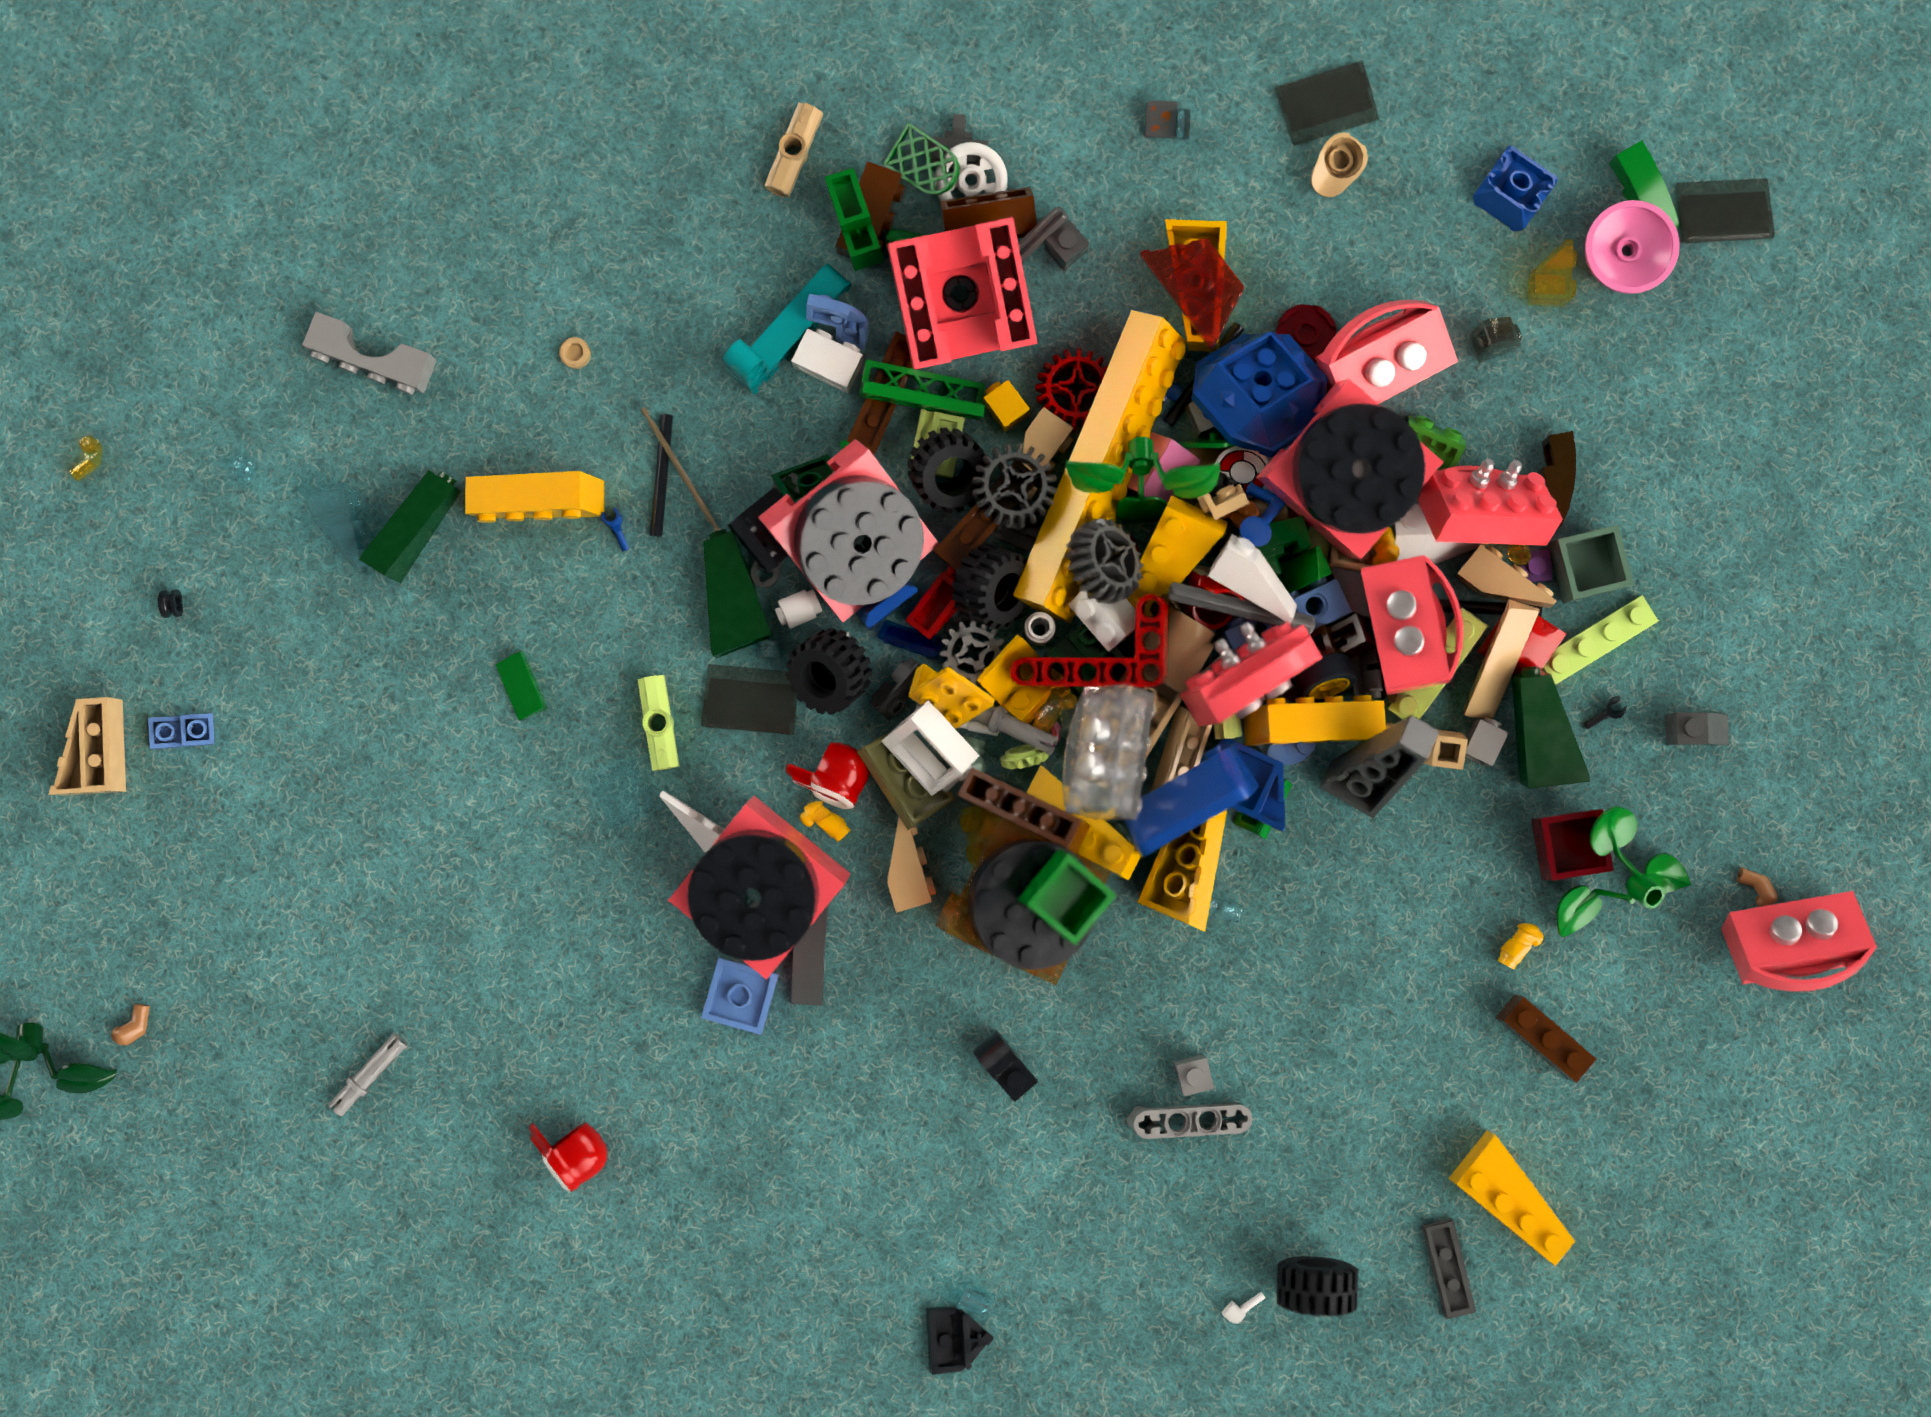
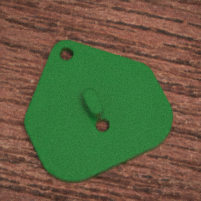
[1180,432,1235,448]

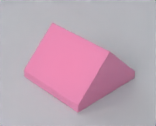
[1127,432,1200,503]

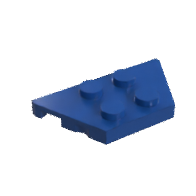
[1200,738,1285,832]

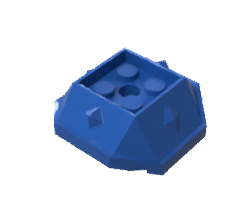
[1191,331,1328,458]

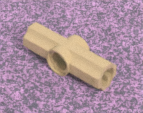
[764,102,823,198]

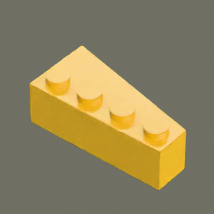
[1165,219,1227,352]
[465,471,604,523]
[1126,495,1228,617]
[1244,695,1386,746]
[1026,765,1141,881]
[1137,810,1227,932]
[1448,1130,1575,1266]

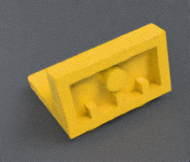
[977,635,1063,724]
[908,663,995,729]

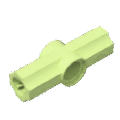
[637,675,680,771]

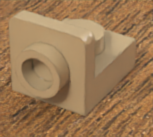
[1197,484,1249,520]

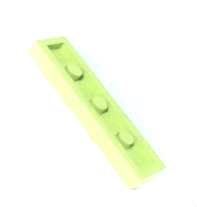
[1542,595,1659,685]
[1388,608,1489,720]

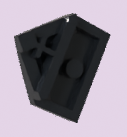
[926,1306,994,1375]

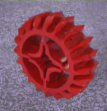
[1035,348,1108,432]

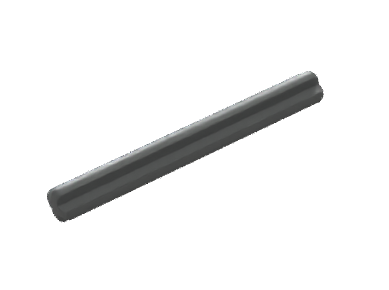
[1167,582,1316,634]

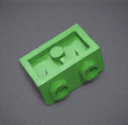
[1406,415,1466,471]

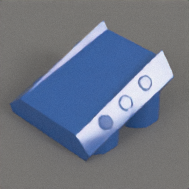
[1473,145,1558,232]
[856,581,918,630]

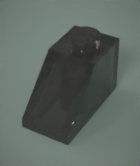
[1469,317,1521,363]

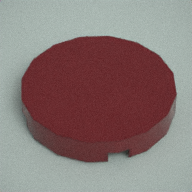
[1275,304,1337,364]

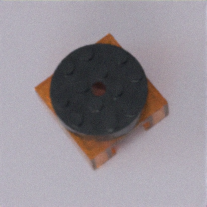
[935,813,1111,985]

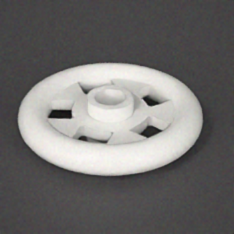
[935,142,1008,201]

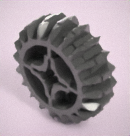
[972,443,1057,528]
[1065,518,1144,604]

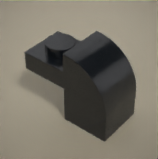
[973,1031,1038,1102]

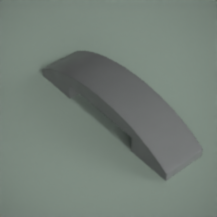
[791,904,829,1006]

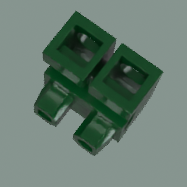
[1255,516,1312,575]
[1044,624,1126,701]

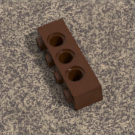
[958,767,1091,854]

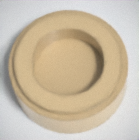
[559,337,591,369]

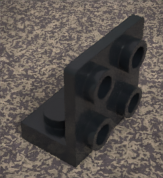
[727,488,788,574]

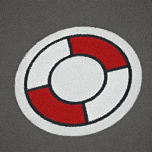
[1215,446,1269,498]

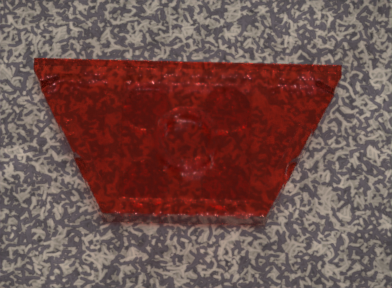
[1140,238,1244,350]

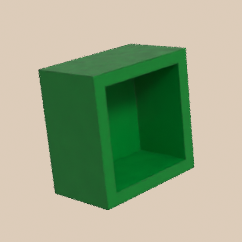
[1018,849,1117,946]

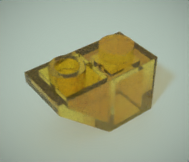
[1528,239,1577,307]

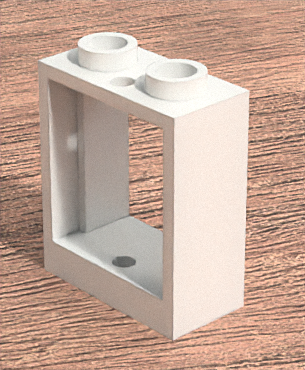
[881,700,979,796]

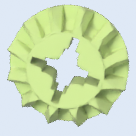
[1000,744,1049,770]

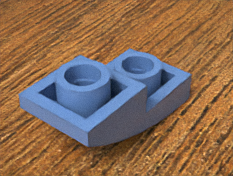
[148,713,215,749]

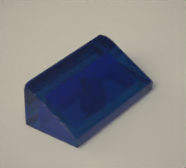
[878,620,943,660]

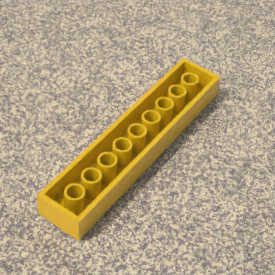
[1013,310,1187,624]

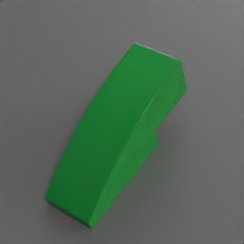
[1609,140,1680,229]
[824,168,884,271]

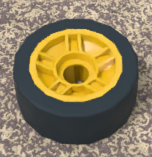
[1294,653,1357,703]

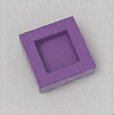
[1517,550,1552,582]

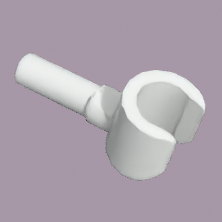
[1221,1292,1265,1324]

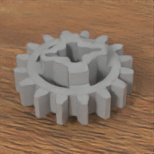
[940,620,1005,685]

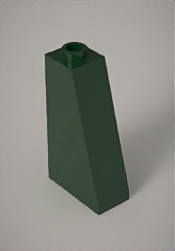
[359,470,461,583]
[703,529,774,659]
[1512,667,1590,789]

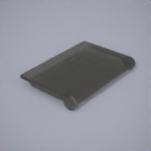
[1274,60,1380,146]
[1676,178,1775,244]
[701,664,798,735]

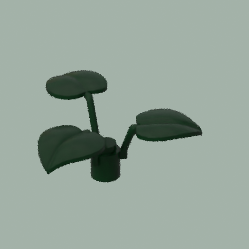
[0,1023,117,1120]

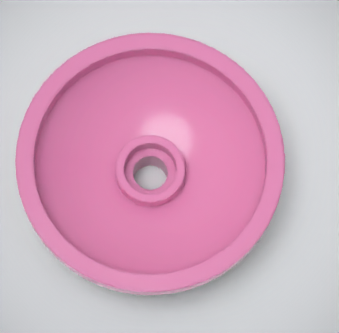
[1585,200,1680,294]

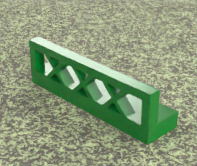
[859,359,985,420]

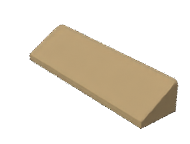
[1464,599,1539,719]
[1150,705,1212,792]

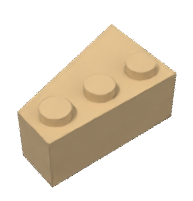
[48,697,126,796]

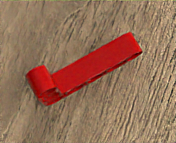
[1010,594,1168,687]

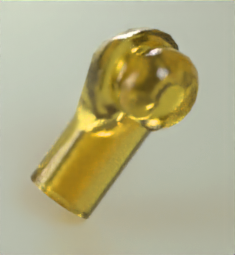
[69,436,103,482]

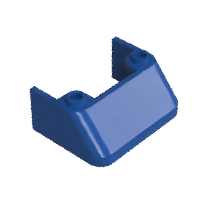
[1120,743,1259,857]

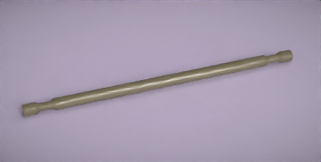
[640,407,721,531]

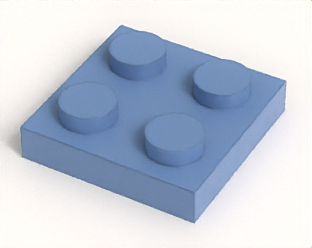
[701,957,779,1035]

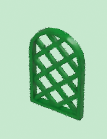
[883,122,959,196]

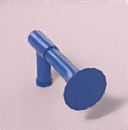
[1240,482,1286,547]

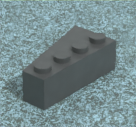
[1319,715,1440,818]

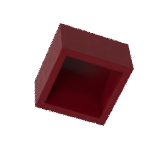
[1531,809,1614,881]

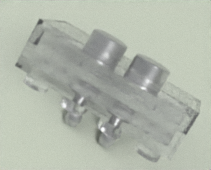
[1063,684,1156,820]

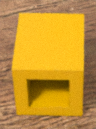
[983,380,1030,432]

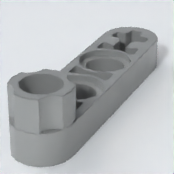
[1126,1103,1253,1139]

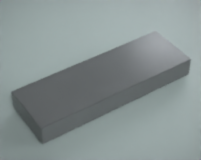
[1421,1218,1476,1319]

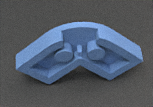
[806,294,869,350]

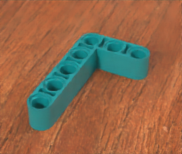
[723,264,852,395]

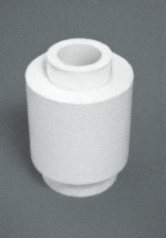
[774,589,823,629]
[1024,612,1056,646]

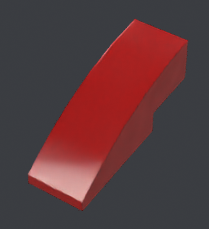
[905,566,957,639]

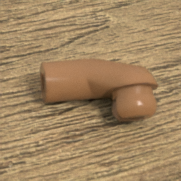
[1736,867,1778,907]
[111,1004,150,1046]

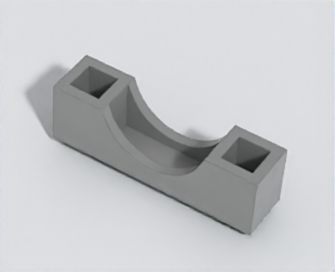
[302,312,437,395]

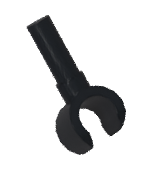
[1584,696,1627,729]

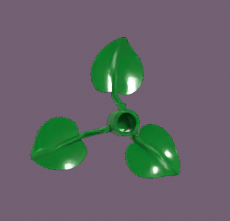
[1066,437,1219,524]
[1556,805,1691,937]

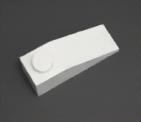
[1208,534,1297,623]

